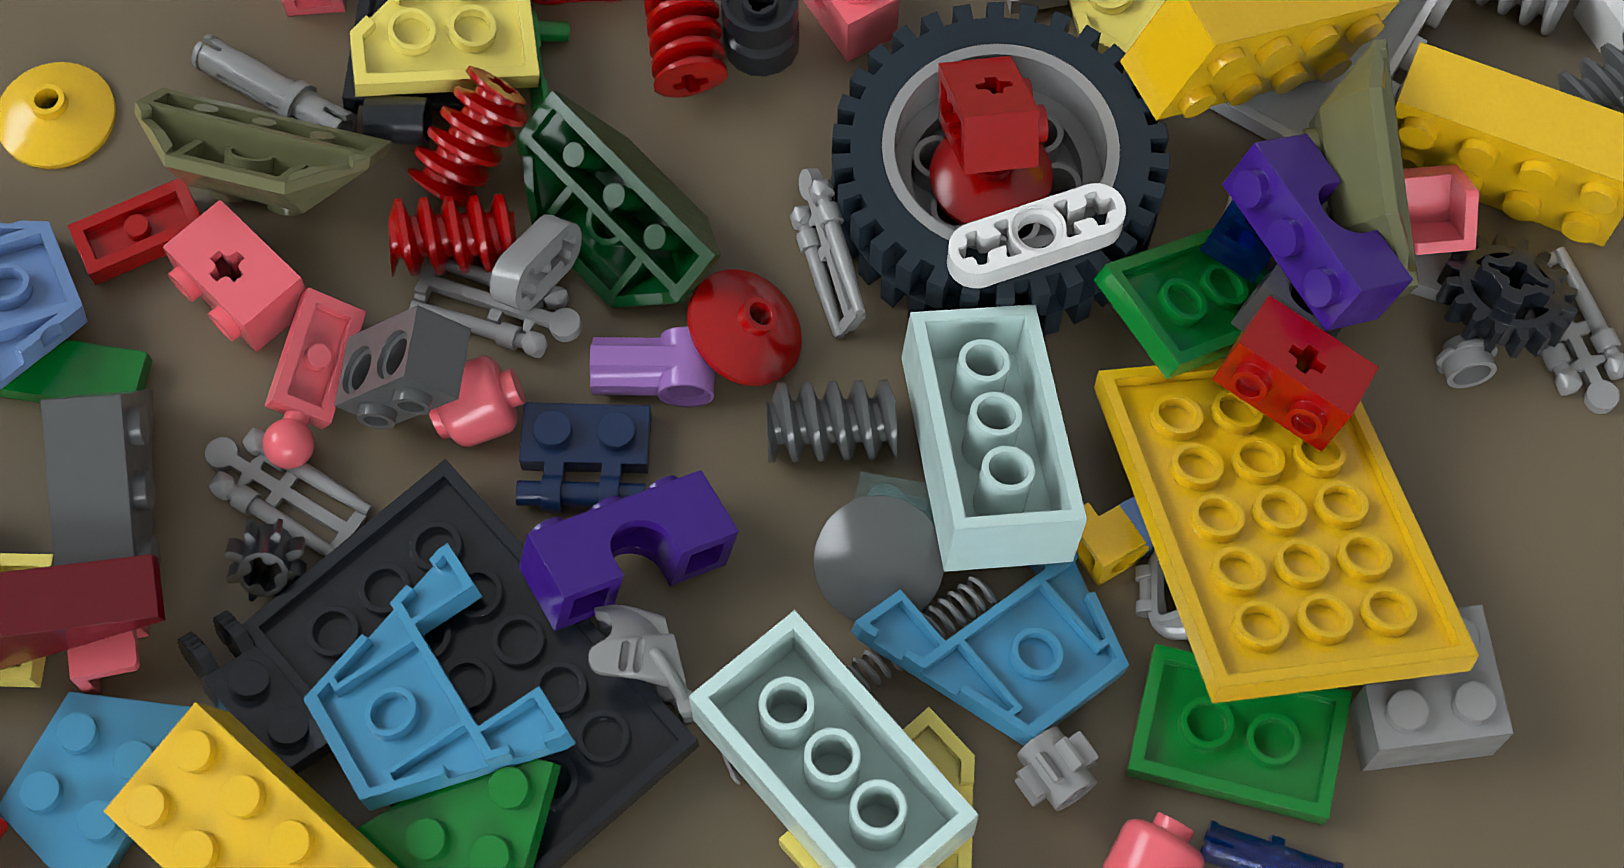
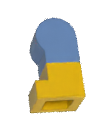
[1076,496,1154,587]

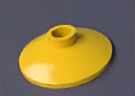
[0,62,116,169]

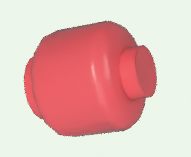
[429,355,526,448]
[1102,812,1205,868]

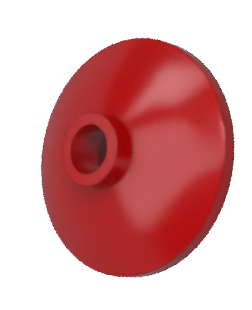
[929,137,1053,225]
[687,269,802,387]

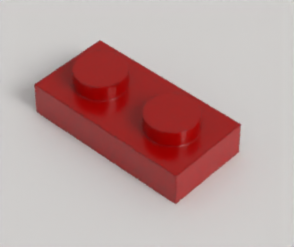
[67,178,201,286]

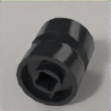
[721,0,799,77]

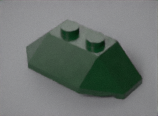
[516,91,721,308]

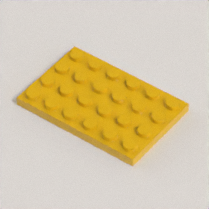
[1094,359,1479,703]

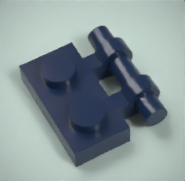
[516,402,652,513]

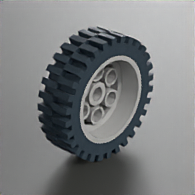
[832,2,1170,336]

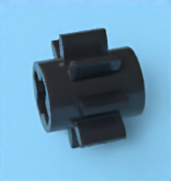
[224,519,307,601]

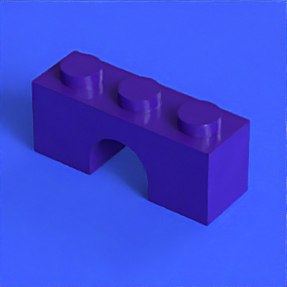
[1222,134,1414,331]
[519,470,739,631]

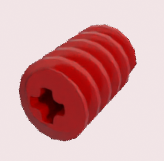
[644,0,728,98]
[407,65,529,207]
[388,194,516,277]

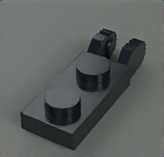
[177,610,332,774]

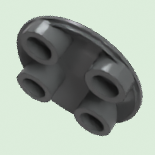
[814,495,944,621]

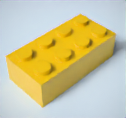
[1120,0,1400,121]
[1394,42,1624,247]
[104,702,398,868]

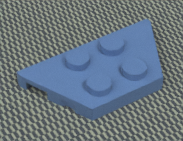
[0,220,88,390]

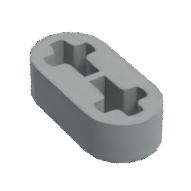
[490,214,582,311]

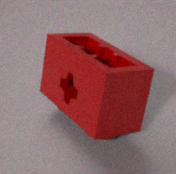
[938,56,1048,175]
[1212,295,1379,452]

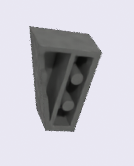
[40,389,161,566]

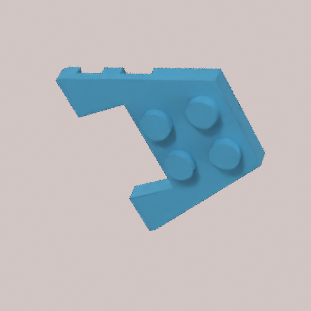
[303,543,576,811]
[851,552,1129,746]
[0,692,191,868]

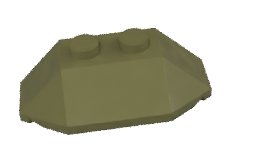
[1302,39,1419,297]
[135,88,392,216]

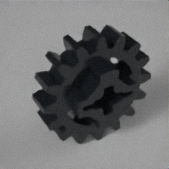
[1436,234,1578,358]

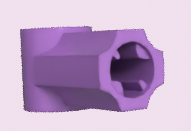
[589,327,715,407]

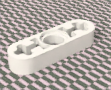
[947,183,1126,288]

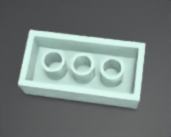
[901,305,1087,572]
[689,610,979,868]

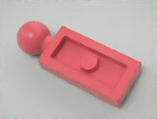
[262,288,367,469]

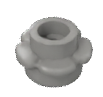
[1435,334,1498,388]

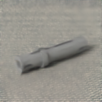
[191,34,358,133]

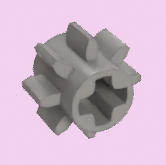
[1014,726,1100,811]

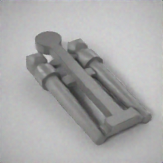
[789,168,867,339]
[1541,247,1624,414]
[409,259,583,358]
[205,427,373,556]

